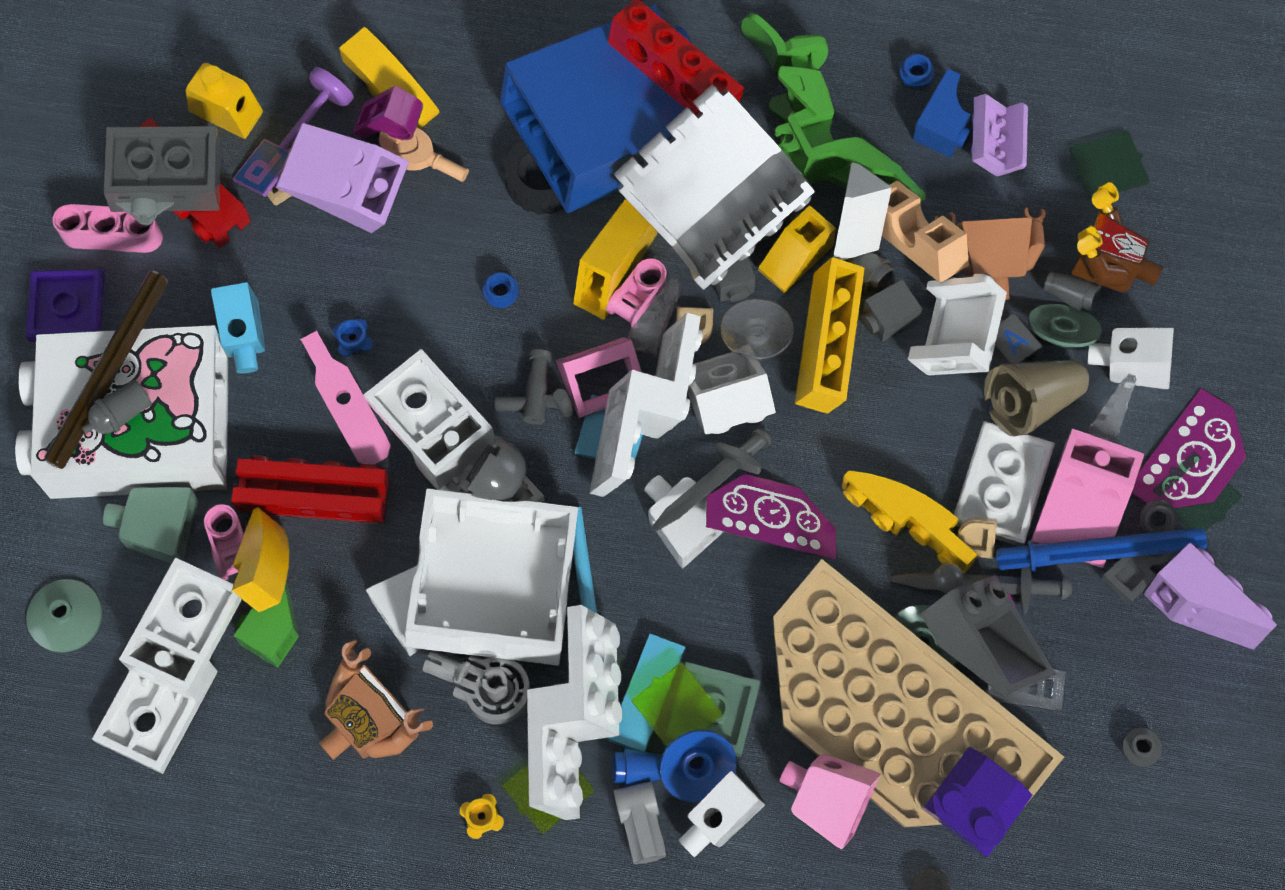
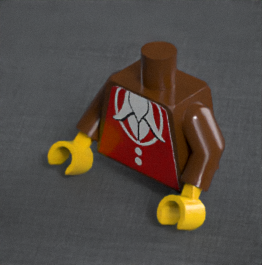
[1071,182,1163,293]

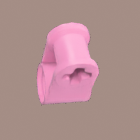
[606,259,668,331]
[204,504,245,581]

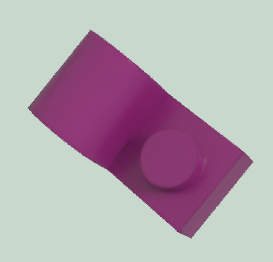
[353,85,424,140]

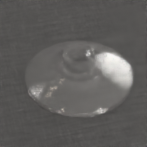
[721,299,794,360]

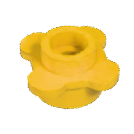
[460,794,504,839]

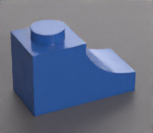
[913,69,972,158]

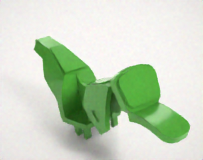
[741,13,926,206]

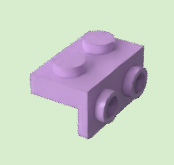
[971,94,1028,177]

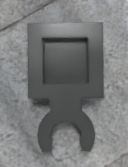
[1101,553,1170,605]

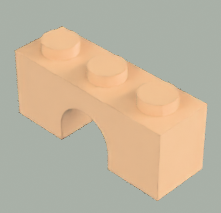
[882,180,969,283]

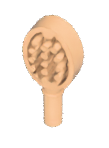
[379,127,469,182]

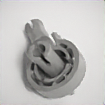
[423,650,531,724]

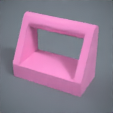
[556,337,641,418]

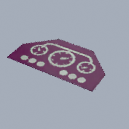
[1131,388,1246,508]
[706,474,836,560]

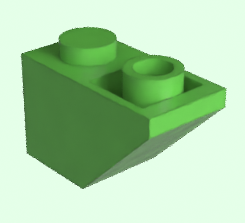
[234,583,299,668]

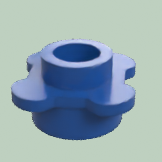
[333,318,373,357]

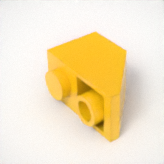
[758,205,836,293]

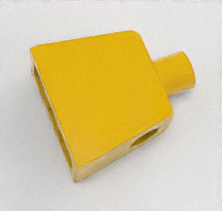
[185,63,263,139]

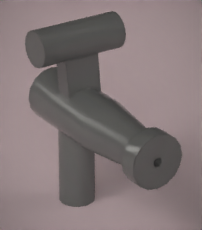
[495,349,575,425]

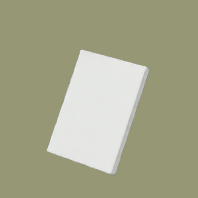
[954,421,1055,546]

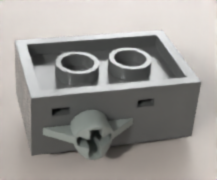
[104,126,221,225]

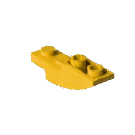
[841,471,977,574]

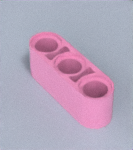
[53,204,163,253]

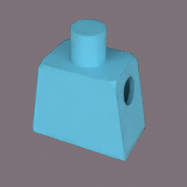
[211,282,265,374]

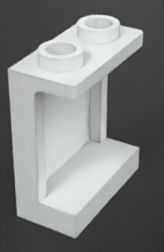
[908,274,1007,375]

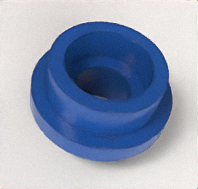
[899,54,934,89]
[483,273,519,308]

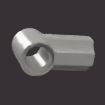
[613,781,666,864]

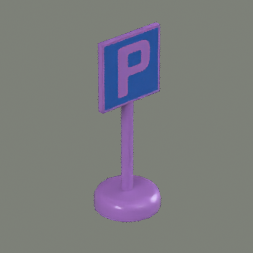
[232,66,354,197]

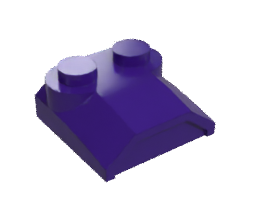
[922,746,1033,858]

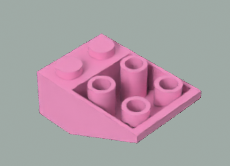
[1031,428,1144,568]

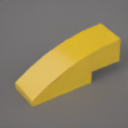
[339,27,440,129]
[232,507,290,612]

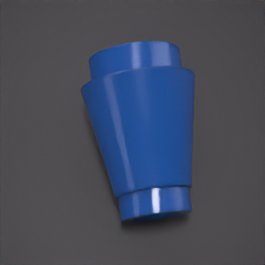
[612,748,662,787]

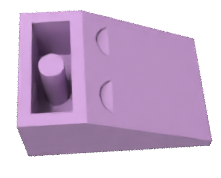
[275,123,409,233]
[1144,543,1277,650]

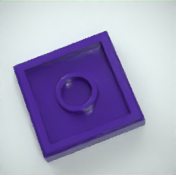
[26,269,105,342]

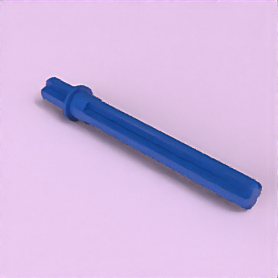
[996,528,1207,571]

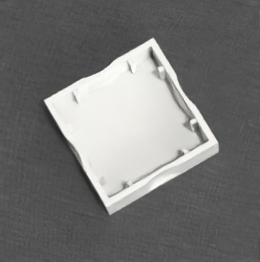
[405,489,578,666]

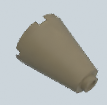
[984,360,1089,437]

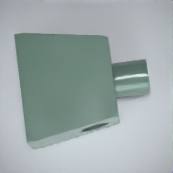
[103,487,198,564]

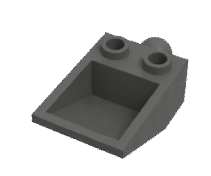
[921,563,1056,697]

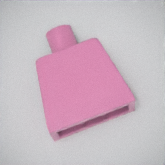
[780,754,881,849]

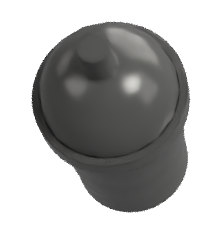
[82,380,152,434]

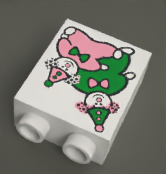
[15,325,228,499]

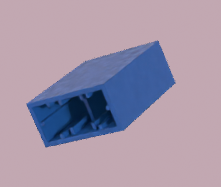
[500,5,692,213]

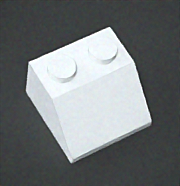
[687,347,776,434]

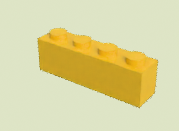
[794,257,865,414]

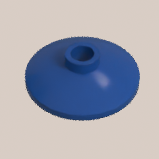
[660,729,737,802]

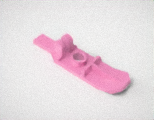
[301,331,391,464]

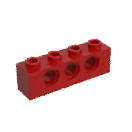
[607,0,744,115]

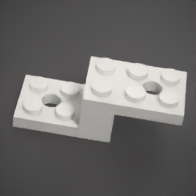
[589,313,703,497]
[363,349,545,503]
[92,558,242,774]
[527,605,622,820]

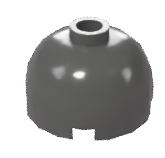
[459,435,528,502]

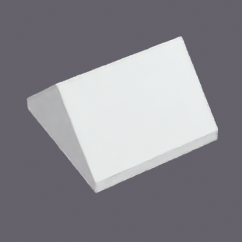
[833,163,892,260]

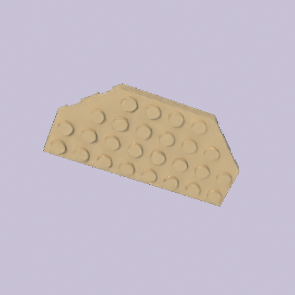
[773,559,1064,828]

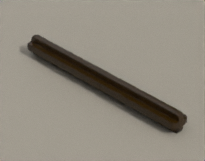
[44,270,168,469]

